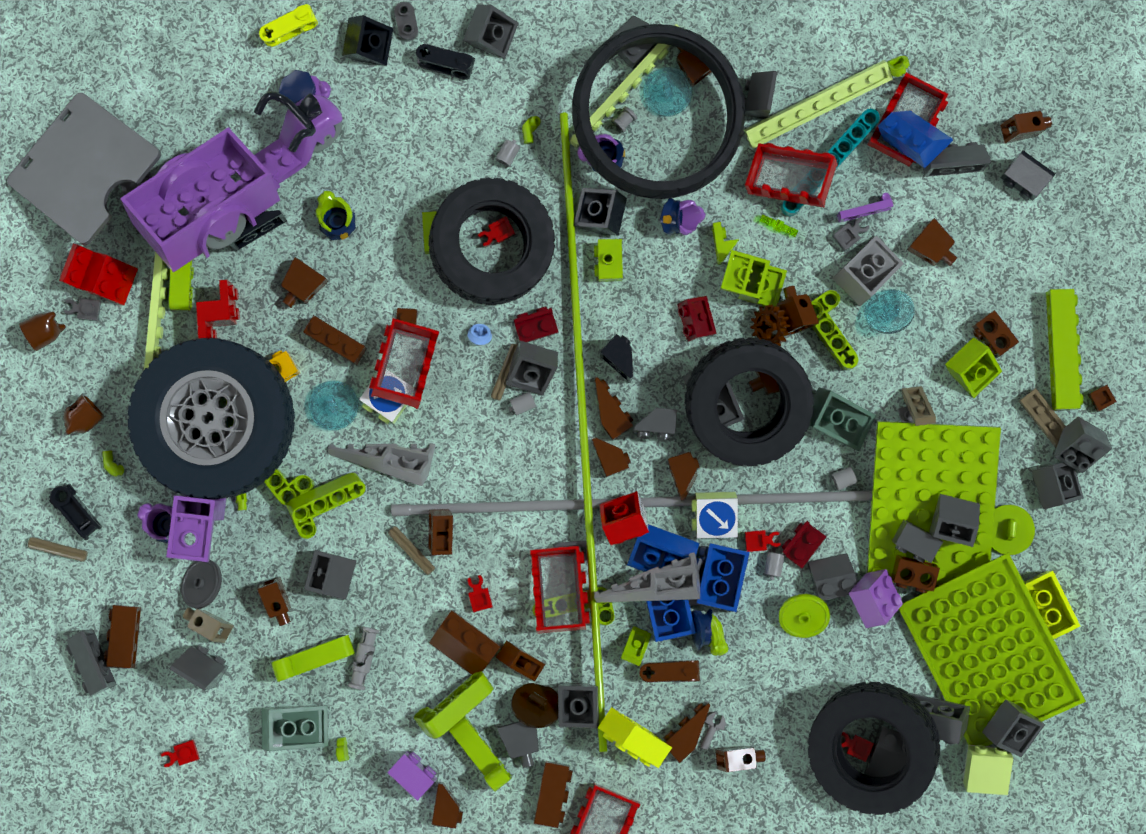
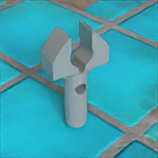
[700,712,726,750]

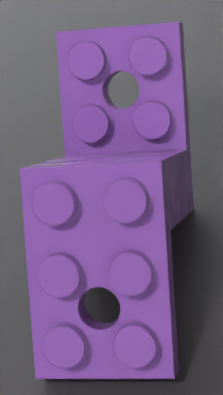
[166,495,227,562]

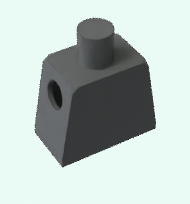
[497,721,539,768]

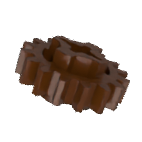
[750,305,790,346]

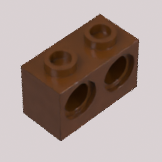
[972,310,1019,358]
[428,509,453,555]
[891,555,940,593]

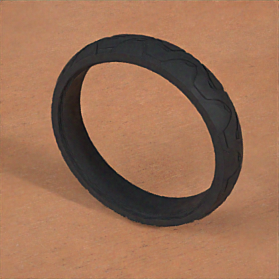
[572,24,745,199]

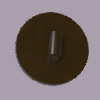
[511,683,559,728]

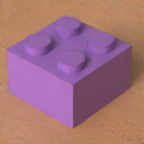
[849,569,903,628]
[387,751,437,801]

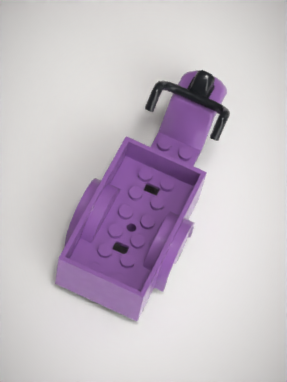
[120,91,343,273]

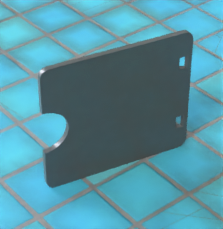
[7,93,161,245]

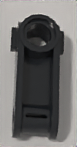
[416,44,475,80]
[49,483,102,540]

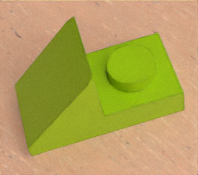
[712,222,739,265]
[621,626,652,666]

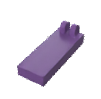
[837,193,893,223]

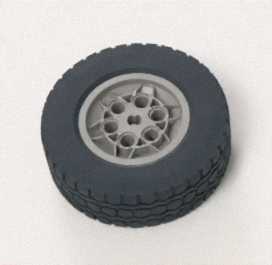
[127,338,295,499]

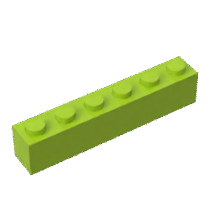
[1046,289,1083,411]

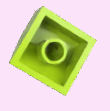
[945,337,1002,398]

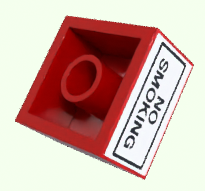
[599,491,649,546]

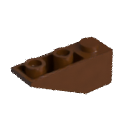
[595,377,633,441]
[663,702,711,763]

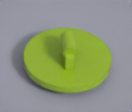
[992,505,1035,555]
[779,594,830,638]

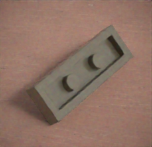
[902,386,936,426]
[1019,388,1066,448]

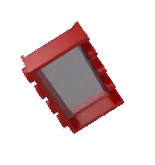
[867,72,948,167]
[745,143,838,208]
[369,318,439,409]
[530,546,590,634]
[570,784,640,834]

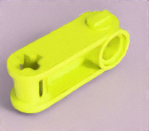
[259,4,318,47]

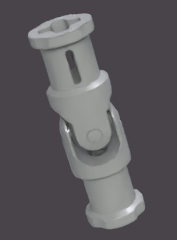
[348,626,380,690]

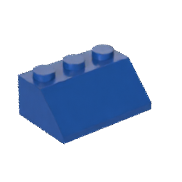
[878,110,953,168]
[627,524,700,572]
[697,543,750,612]
[646,600,696,642]

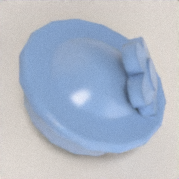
[467,324,492,345]

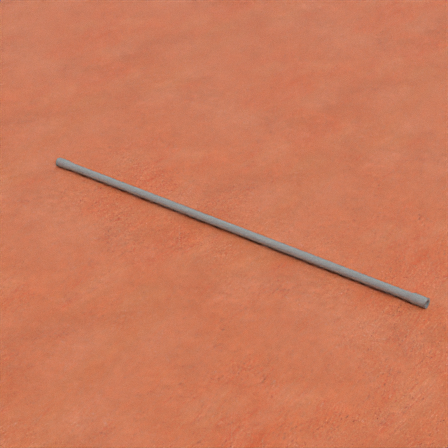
[391,490,872,516]

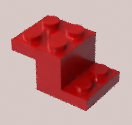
[59,243,138,305]
[196,280,240,338]

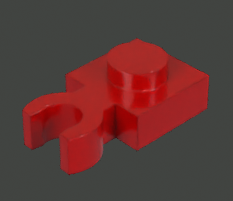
[478,216,516,247]
[744,530,781,552]
[468,575,493,613]
[841,732,874,762]
[161,740,200,767]

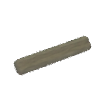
[491,344,518,401]
[388,526,435,575]
[28,537,88,562]

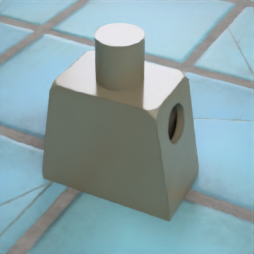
[183,608,234,643]

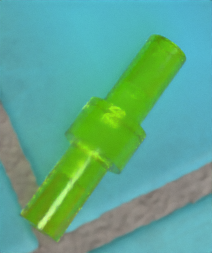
[759,214,798,237]

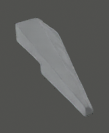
[328,443,435,486]
[594,552,700,603]

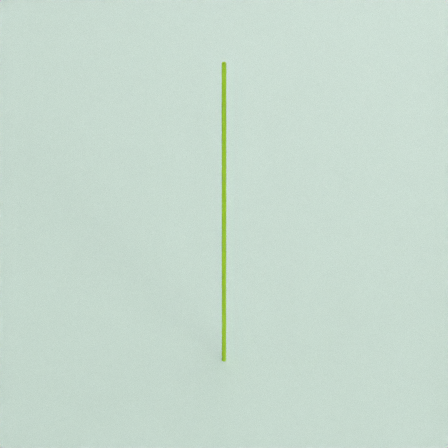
[560,112,607,752]

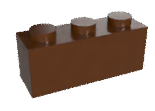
[303,315,367,366]
[104,605,141,668]
[534,761,573,828]

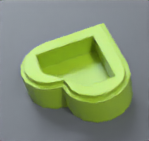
[887,56,910,77]
[336,737,349,762]

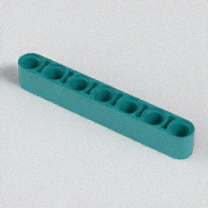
[781,108,880,217]

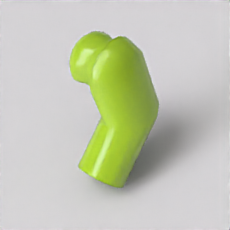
[522,116,541,145]
[102,450,124,477]

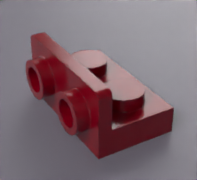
[677,296,717,342]
[514,307,559,343]
[782,521,827,569]

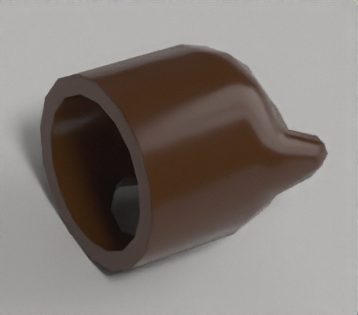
[19,312,66,351]
[63,394,105,435]

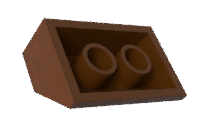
[429,610,501,675]

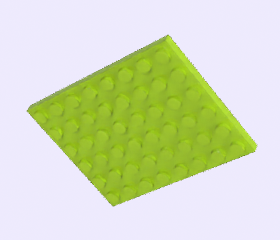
[867,421,1001,585]
[899,552,1086,746]

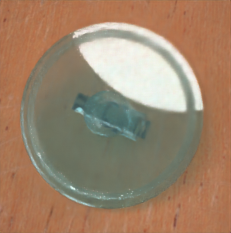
[643,67,693,117]
[864,289,915,334]
[308,381,359,431]

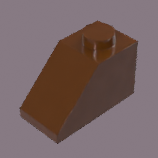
[592,438,631,478]
[668,451,700,501]
[496,640,546,682]
[432,782,463,829]

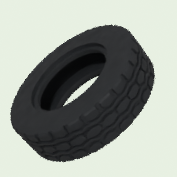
[428,177,555,305]
[684,337,814,467]
[808,681,940,815]

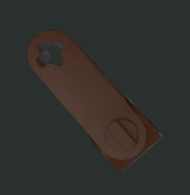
[639,660,700,682]

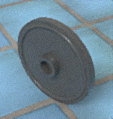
[181,560,222,609]

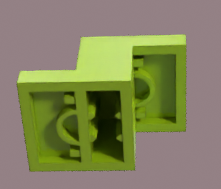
[720,250,787,306]

